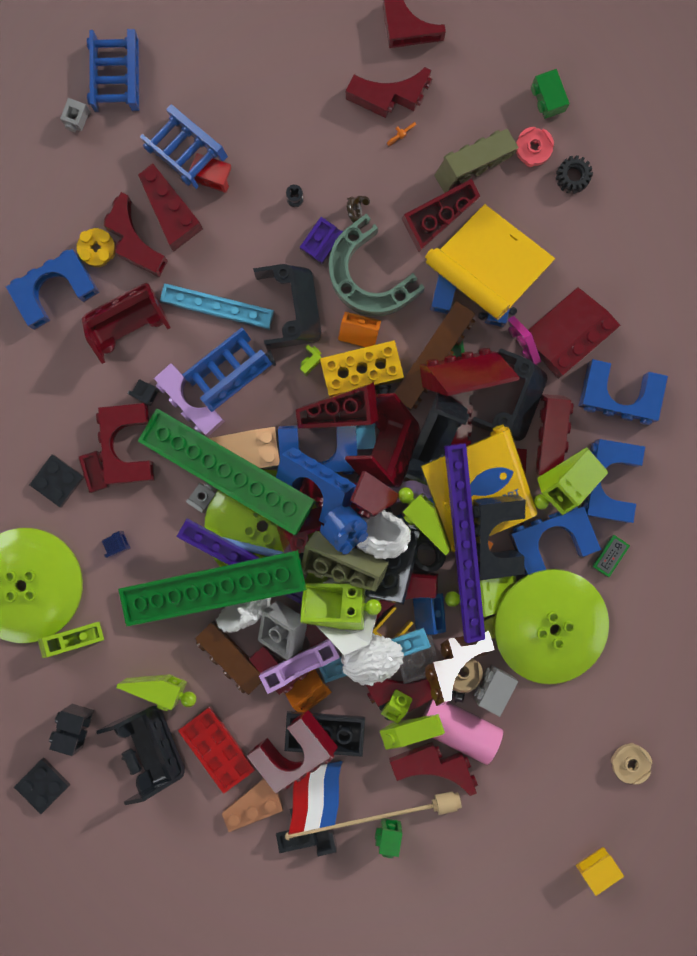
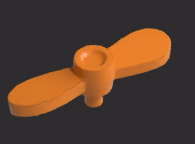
[387,122,417,146]

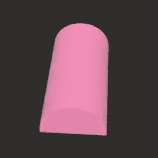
[422,699,503,765]

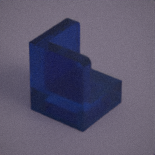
[102,531,131,558]

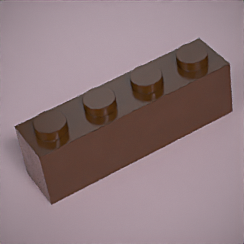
[195,621,262,695]

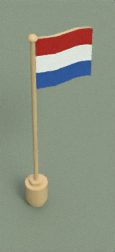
[285,761,462,840]

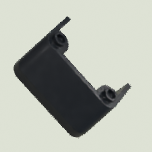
[253,264,322,350]
[470,348,547,442]
[406,393,470,486]
[96,706,185,805]

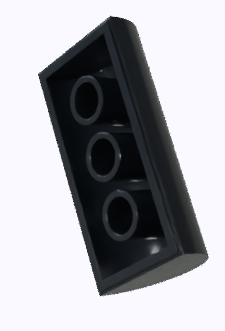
[284,711,365,757]

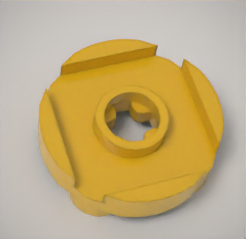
[77,228,116,267]

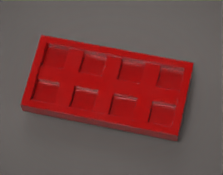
[178,706,256,794]

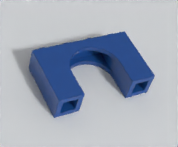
[6,249,100,330]
[430,274,510,327]
[579,359,668,425]
[278,425,357,474]
[581,439,645,523]
[276,447,356,524]
[509,506,601,576]

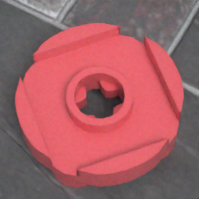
[516,127,554,167]

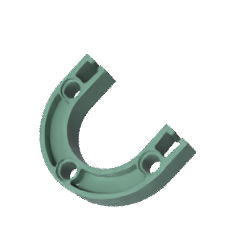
[329,213,425,316]

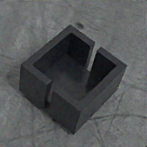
[49,704,94,756]

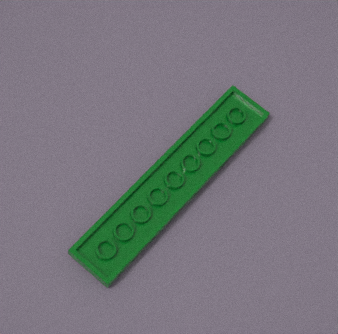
[138,408,316,535]
[118,550,307,627]

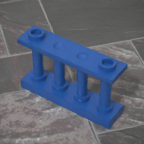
[87,29,139,112]
[140,104,228,189]
[182,328,272,412]

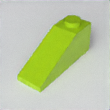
[38,621,104,658]
[380,714,445,750]

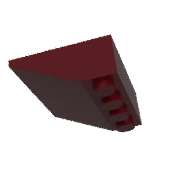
[528,287,621,379]
[420,348,519,396]

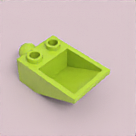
[534,447,608,515]
[398,487,451,555]
[445,576,516,617]
[300,583,381,630]
[116,674,196,711]

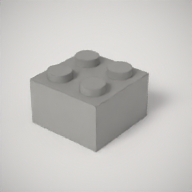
[258,601,307,660]
[473,665,518,717]

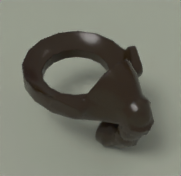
[347,196,370,223]

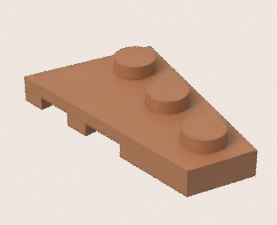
[222,778,284,832]

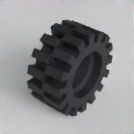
[556,155,593,194]

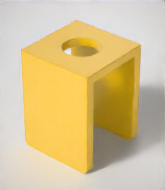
[373,605,413,638]
[575,847,624,896]

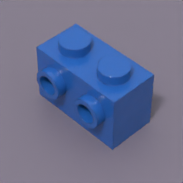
[413,593,446,635]

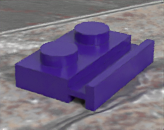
[300,217,343,264]

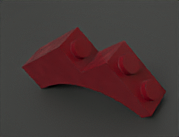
[345,67,433,118]
[104,192,168,277]
[375,572,438,625]
[363,676,432,713]
[389,742,478,796]

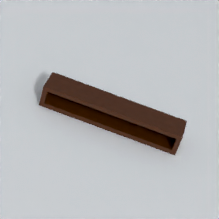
[394,301,476,411]

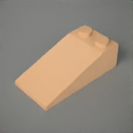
[209,427,280,469]

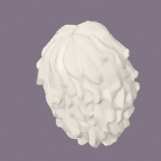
[356,510,411,559]
[216,598,271,633]
[341,633,404,686]

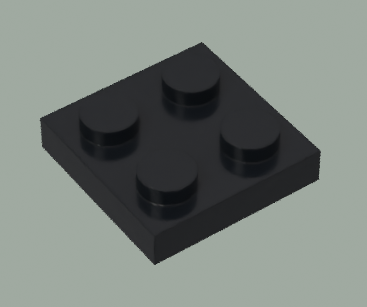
[29,454,84,508]
[14,757,71,814]

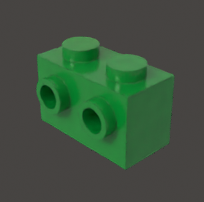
[531,69,570,119]
[375,818,403,858]

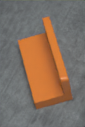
[338,312,381,347]
[285,669,332,712]

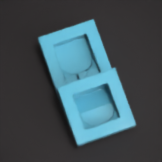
[356,423,376,449]

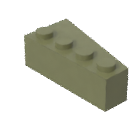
[434,129,519,193]
[301,531,388,591]

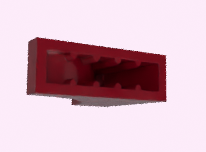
[383,0,446,48]

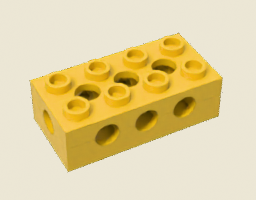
[320,340,404,397]

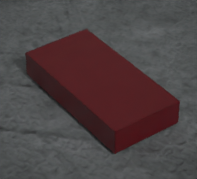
[78,451,109,493]

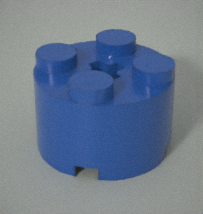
[320,505,368,554]

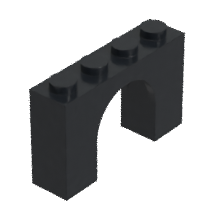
[472,494,526,580]

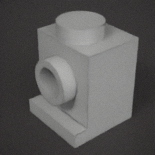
[60,98,91,132]
[186,482,215,513]

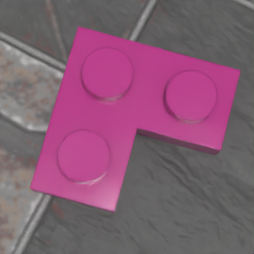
[507,316,541,365]

